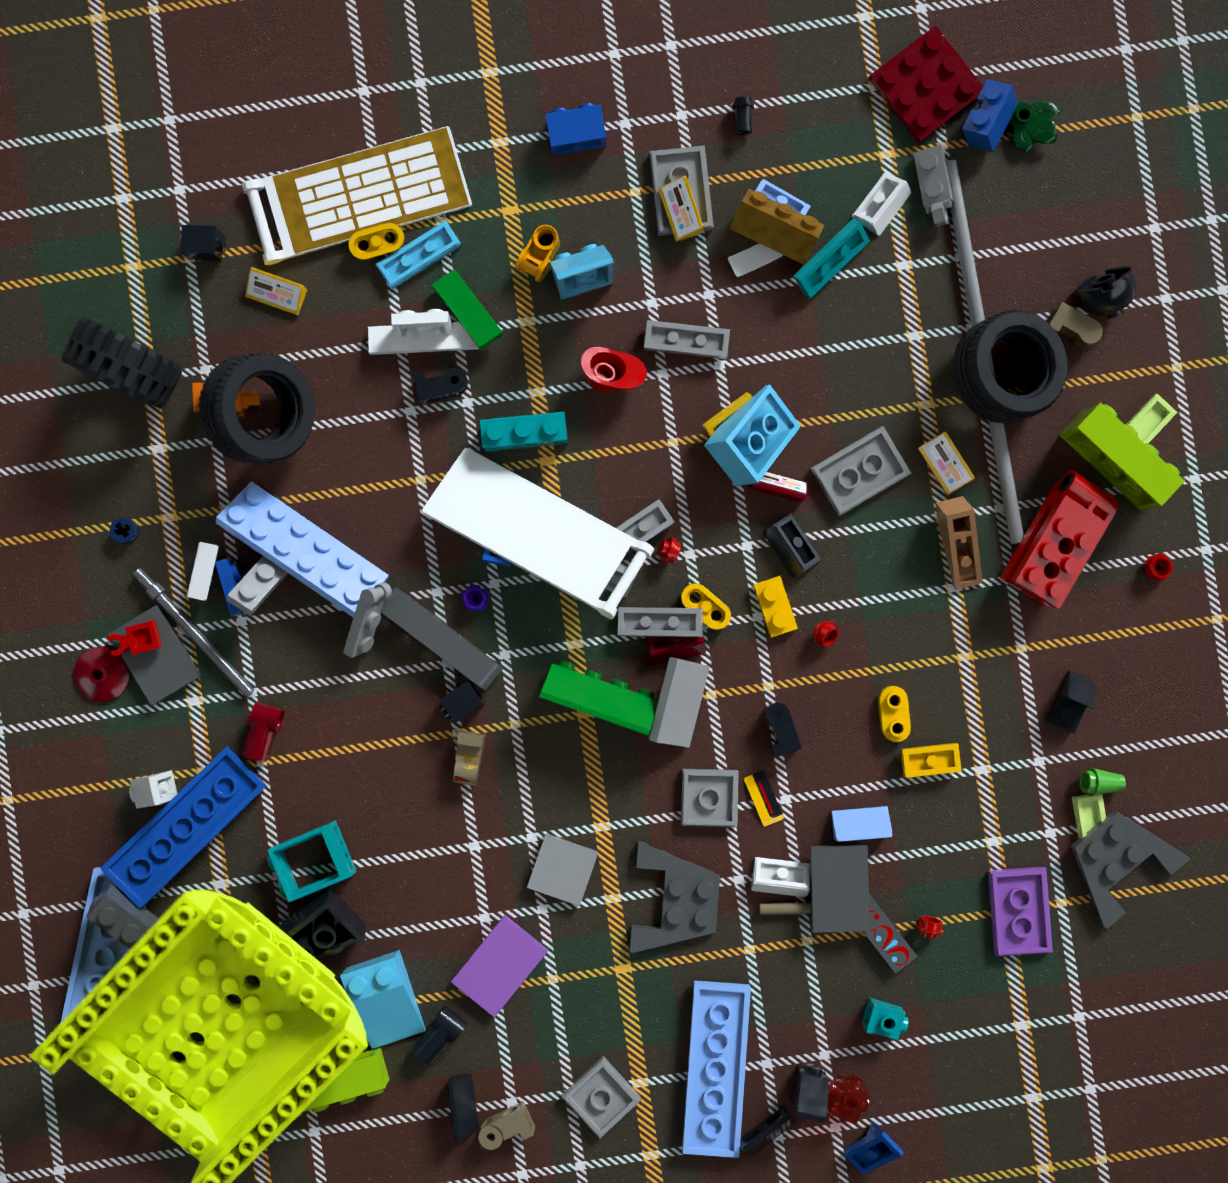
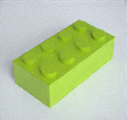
[1060,403,1185,511]

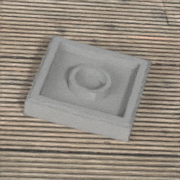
[681,768,739,827]
[527,833,598,906]
[562,1056,641,1138]

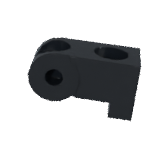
[413,368,468,405]
[764,702,802,758]

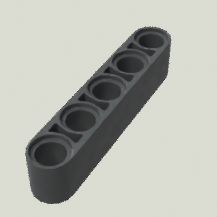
[381,586,503,691]

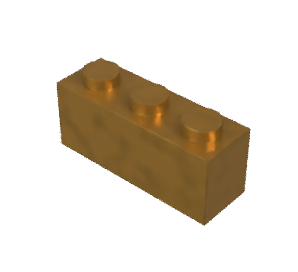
[730,189,824,265]

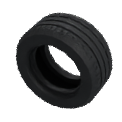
[952,310,1068,424]
[198,353,316,463]

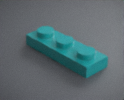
[793,218,870,299]

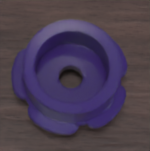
[461,584,489,612]

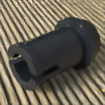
[732,96,754,135]

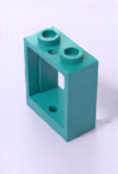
[267,820,357,903]

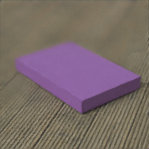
[988,867,1053,956]
[451,915,548,1018]

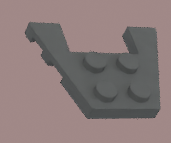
[1071,810,1190,929]
[630,841,720,953]

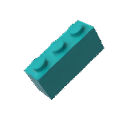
[480,412,568,452]

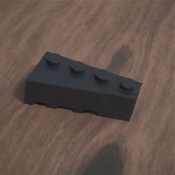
[245,886,366,985]

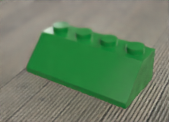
[540,660,659,735]

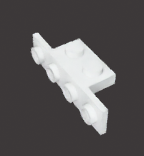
[368,309,479,355]

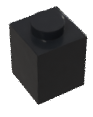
[181,225,227,261]
[439,680,486,723]

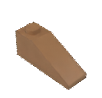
[936,496,983,590]

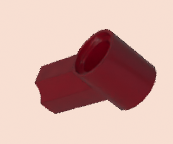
[242,702,285,762]

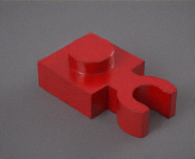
[107,620,163,655]

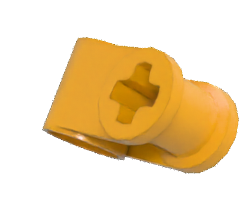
[515,225,560,283]

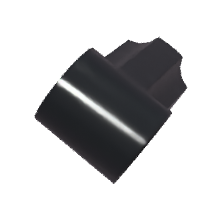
[412,1005,467,1066]

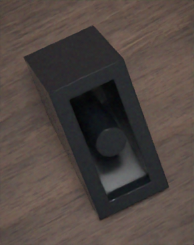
[790,1063,829,1123]

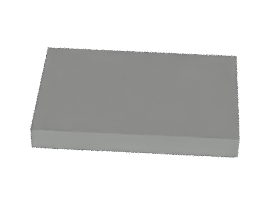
[649,145,714,236]
[810,426,911,516]
[649,657,710,747]

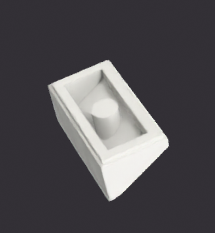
[852,172,911,236]
[187,542,218,601]
[751,857,810,897]

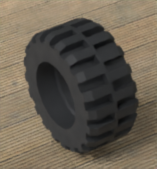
[61,318,182,409]

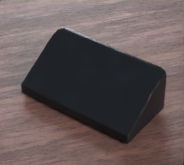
[763,514,822,578]
[447,1074,479,1142]
[740,1106,795,1156]

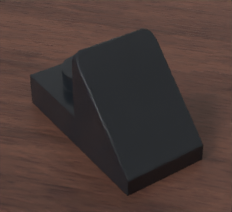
[1046,671,1096,733]

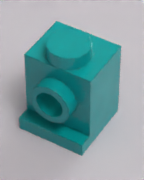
[862,997,909,1040]

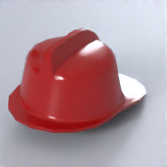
[581,346,647,392]

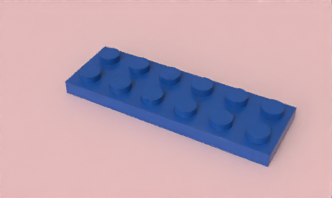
[100,746,267,909]

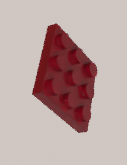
[868,25,983,144]

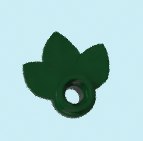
[1009,101,1060,153]

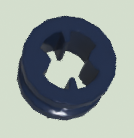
[110,518,139,543]

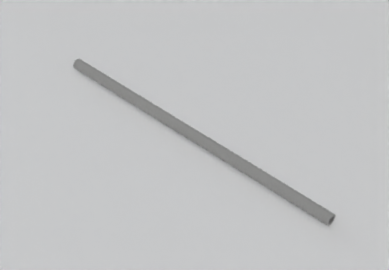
[946,160,1024,544]

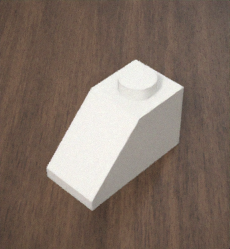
[129,770,177,808]

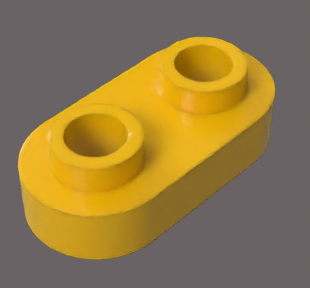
[349,223,404,260]
[681,584,731,630]
[878,686,911,742]

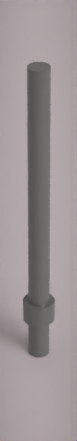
[132,568,255,698]

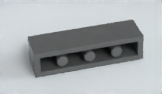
[87,883,159,949]

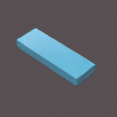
[376,220,462,289]

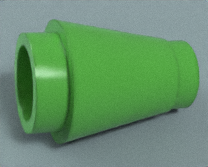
[1079,768,1126,796]

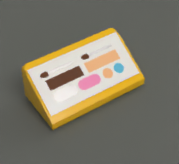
[658,175,703,242]
[245,267,307,316]
[918,432,975,495]

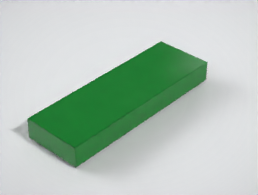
[432,269,503,351]

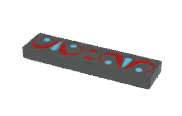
[863,894,918,974]

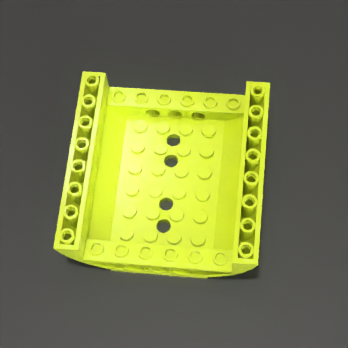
[29,890,368,1183]

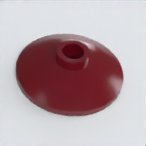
[74,647,130,702]

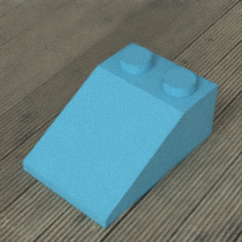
[550,244,614,300]
[704,384,801,486]
[340,950,426,1049]

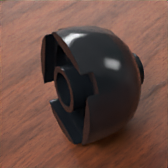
[1076,266,1137,318]

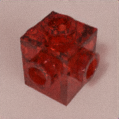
[827,1073,870,1125]

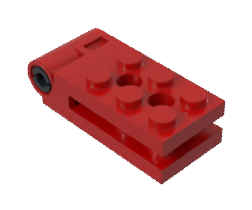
[1000,470,1119,609]

